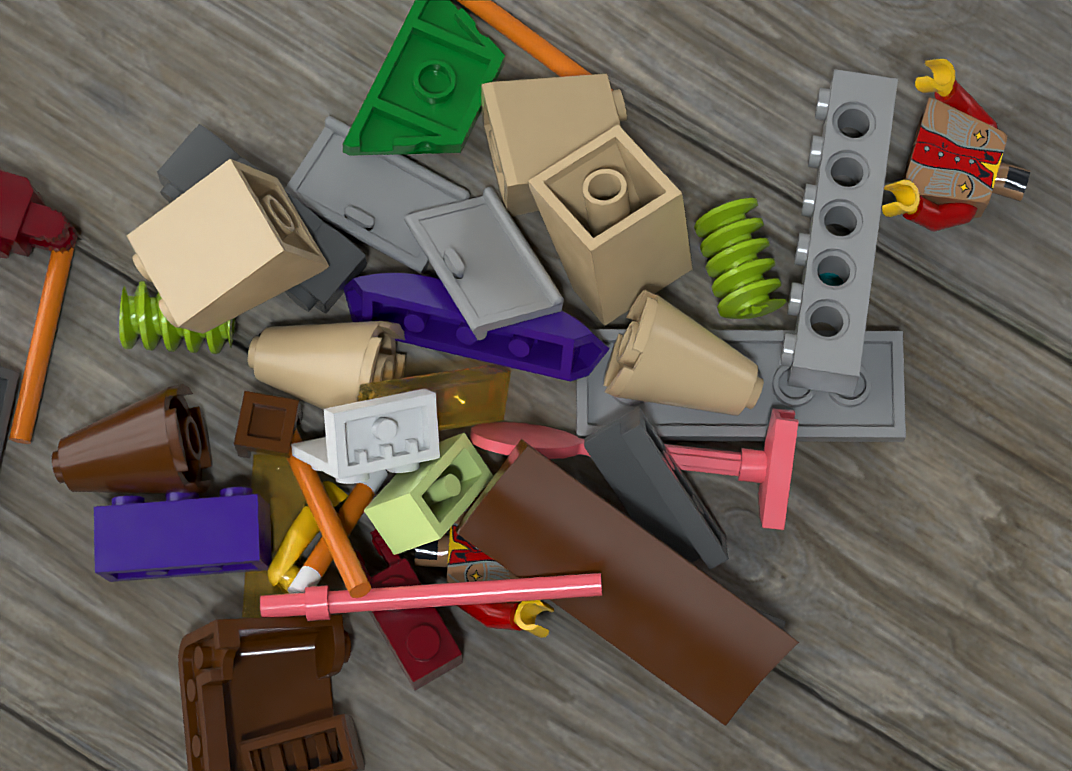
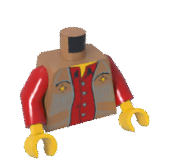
[882,59,1030,232]
[415,487,554,638]

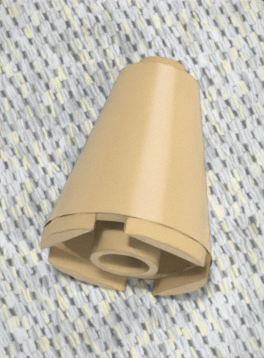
[603,290,764,416]
[248,321,406,410]

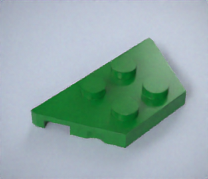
[343,0,505,156]

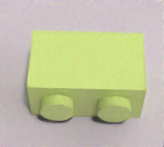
[364,433,494,555]

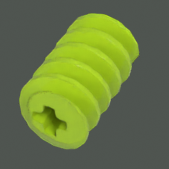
[694,198,787,319]
[119,281,235,354]

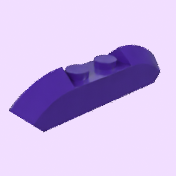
[344,273,609,382]

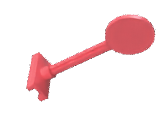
[470,408,799,530]

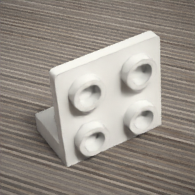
[291,389,440,484]

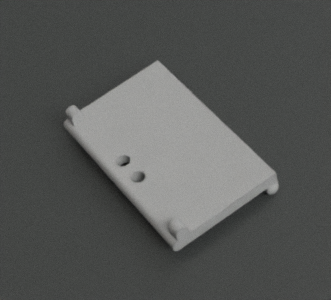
[284,116,470,274]
[404,187,564,340]

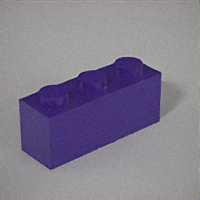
[94,487,272,582]

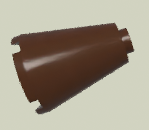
[52,384,212,494]

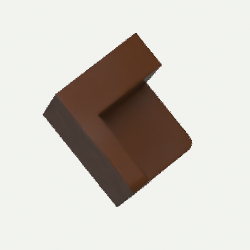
[234,391,303,459]

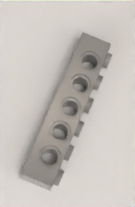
[780,69,898,396]

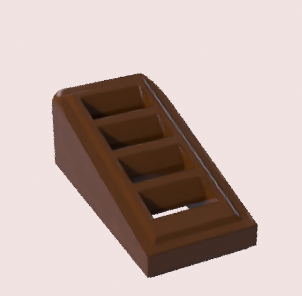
[237,714,365,771]

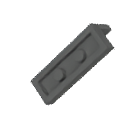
[584,406,729,570]

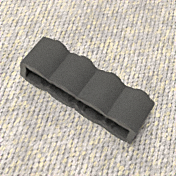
[157,124,367,314]

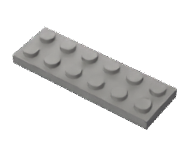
[576,329,906,442]

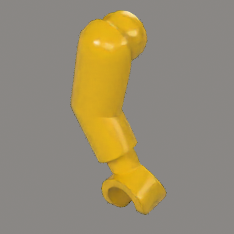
[267,481,348,594]

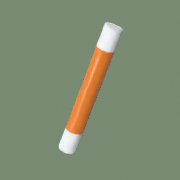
[288,470,388,594]

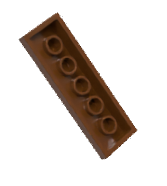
[455,439,799,726]

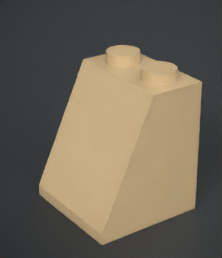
[481,74,634,217]
[528,124,693,326]
[126,159,329,334]

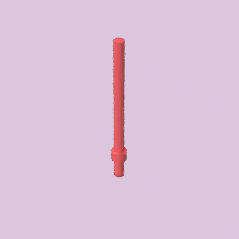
[260,573,602,621]

